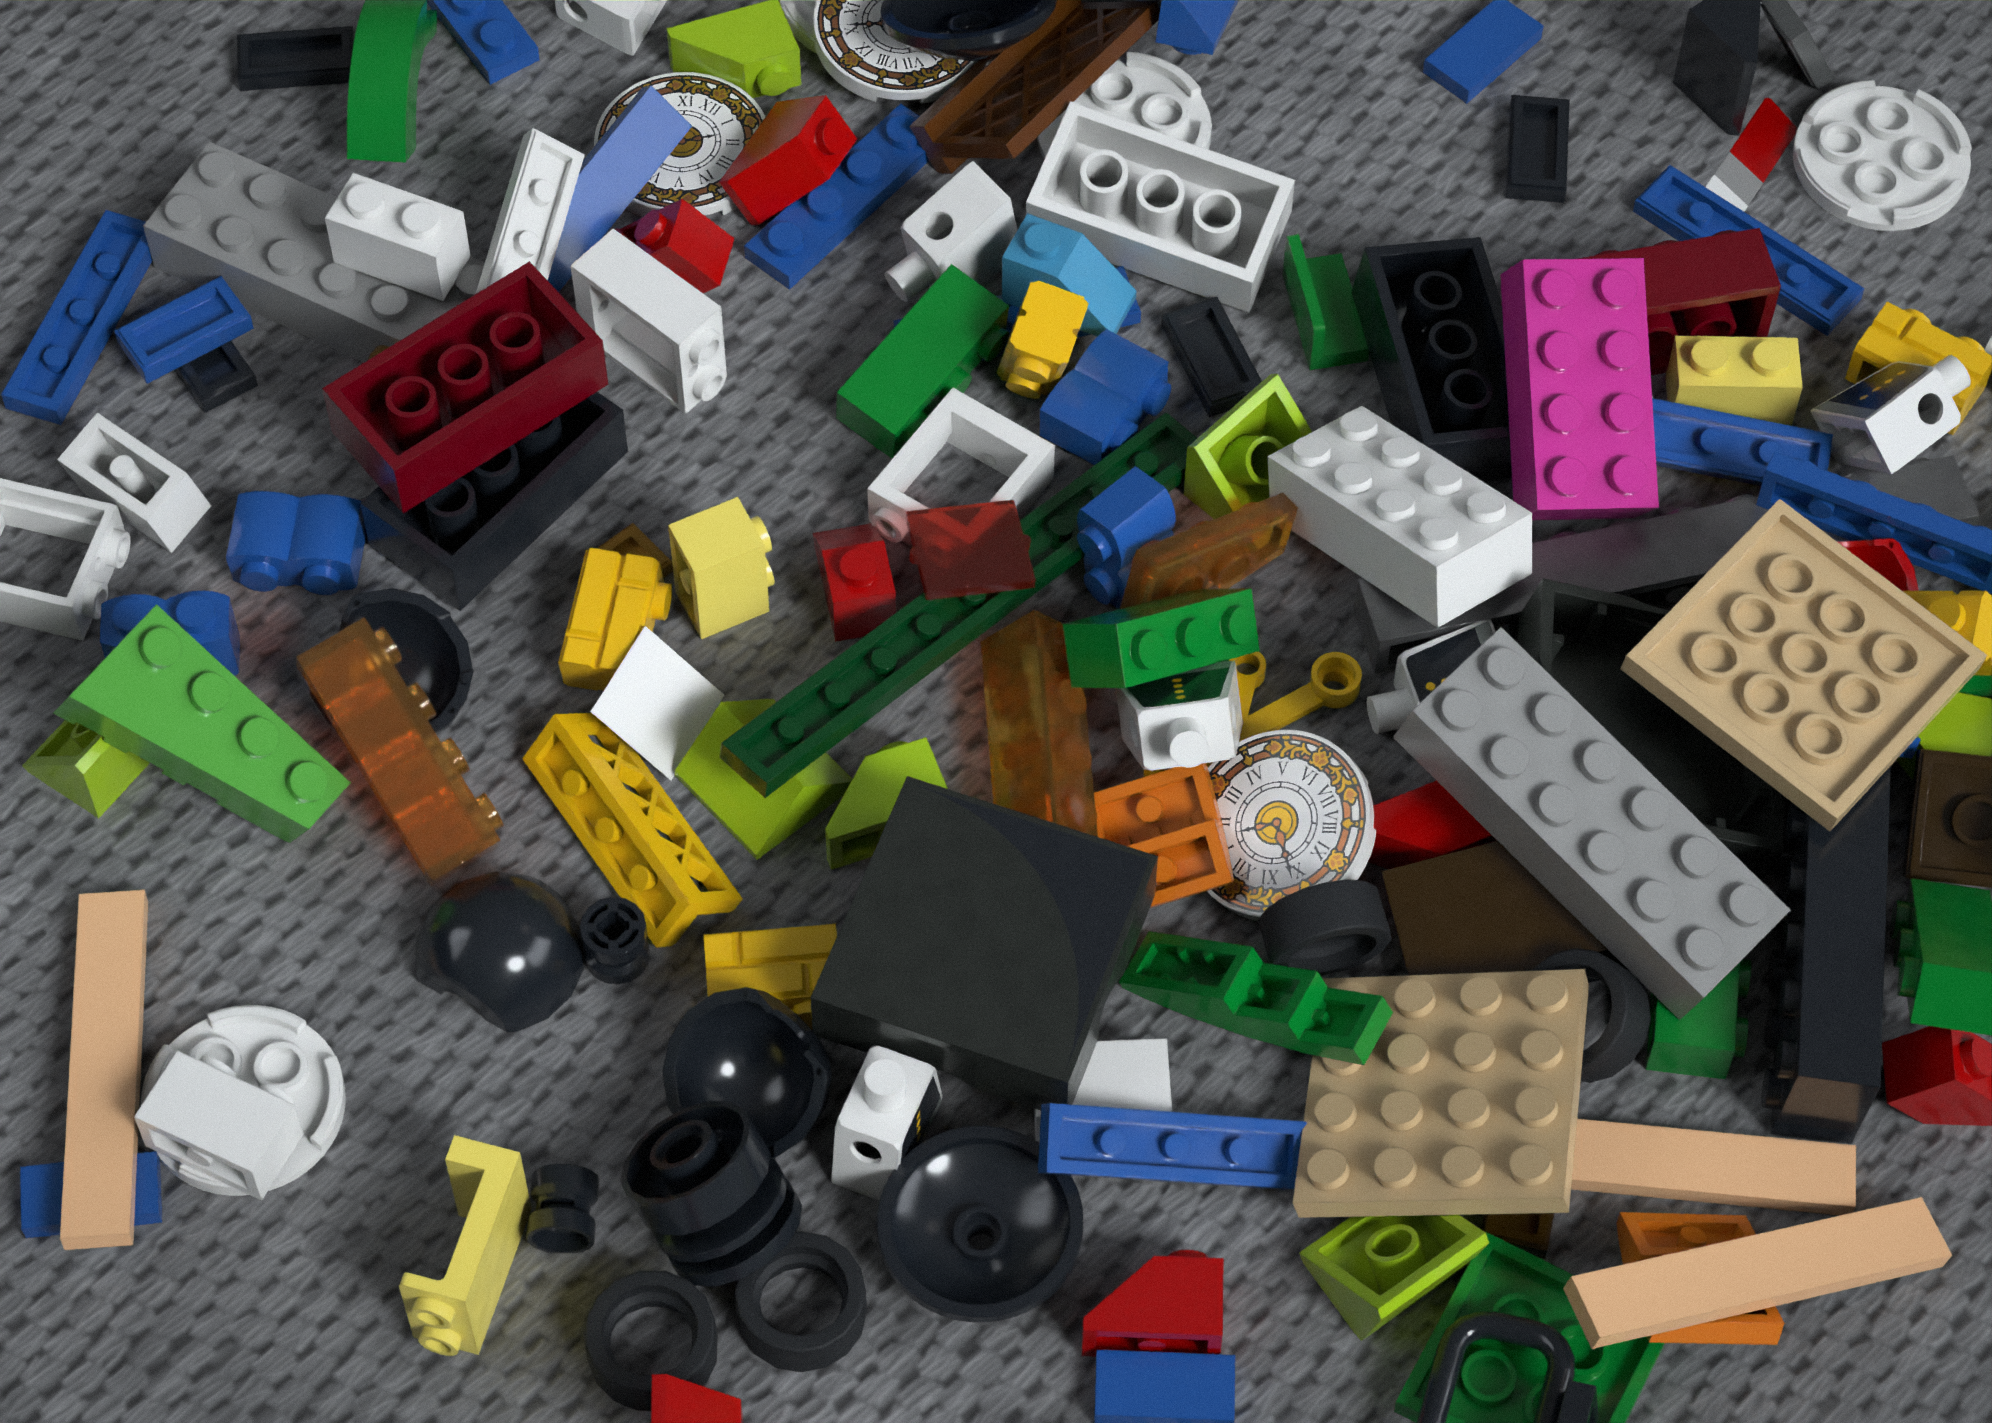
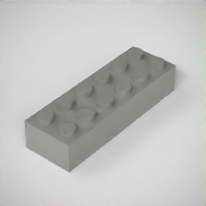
[143,141,485,362]
[1393,627,1790,1020]

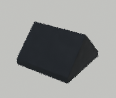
[1673,0,1761,136]

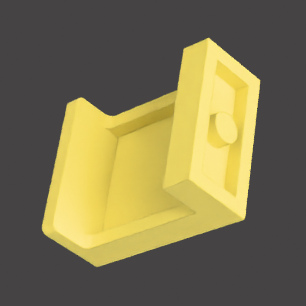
[399,1135,532,1356]

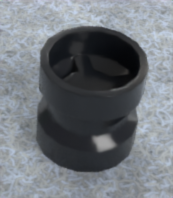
[580,897,650,985]
[526,1164,600,1253]

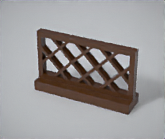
[909,0,1160,174]

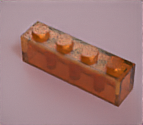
[980,610,1098,837]
[296,617,504,887]

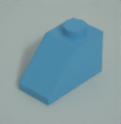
[1002,213,1137,336]

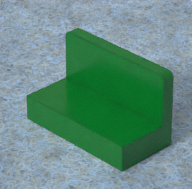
[1282,234,1369,370]

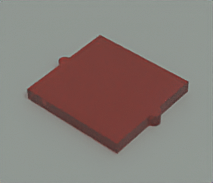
[905,500,1036,600]

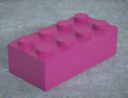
[1500,258,1659,520]

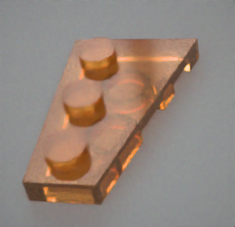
[1120,492,1298,609]

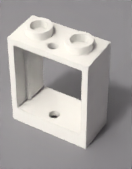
[571,229,727,414]
[867,388,1055,572]
[0,478,131,641]

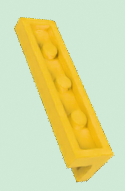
[522,713,743,948]

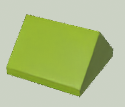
[1184,374,1312,547]
[675,699,852,860]
[22,720,150,819]
[1299,1215,1489,1341]

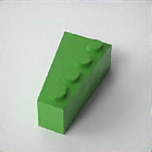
[53,604,351,843]

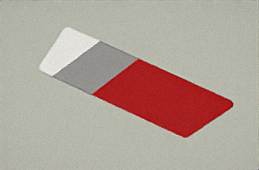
[1706,98,1798,211]

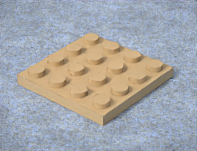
[1620,499,1987,831]
[1293,969,1589,1218]

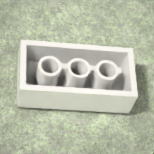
[1026,101,1295,313]
[1268,406,1532,628]

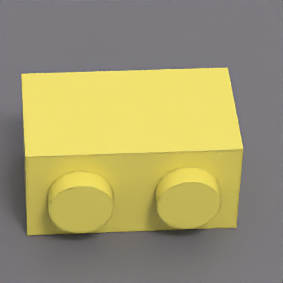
[1666,336,1803,426]
[668,497,775,639]

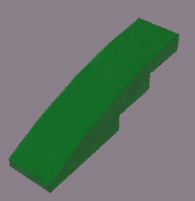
[1119,931,1393,1065]

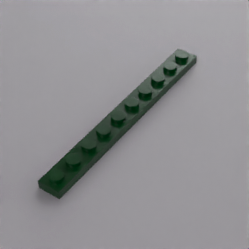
[720,412,1197,798]

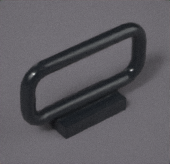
[1417,1311,1599,1423]

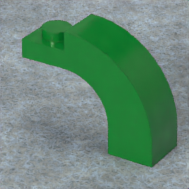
[347,0,437,163]

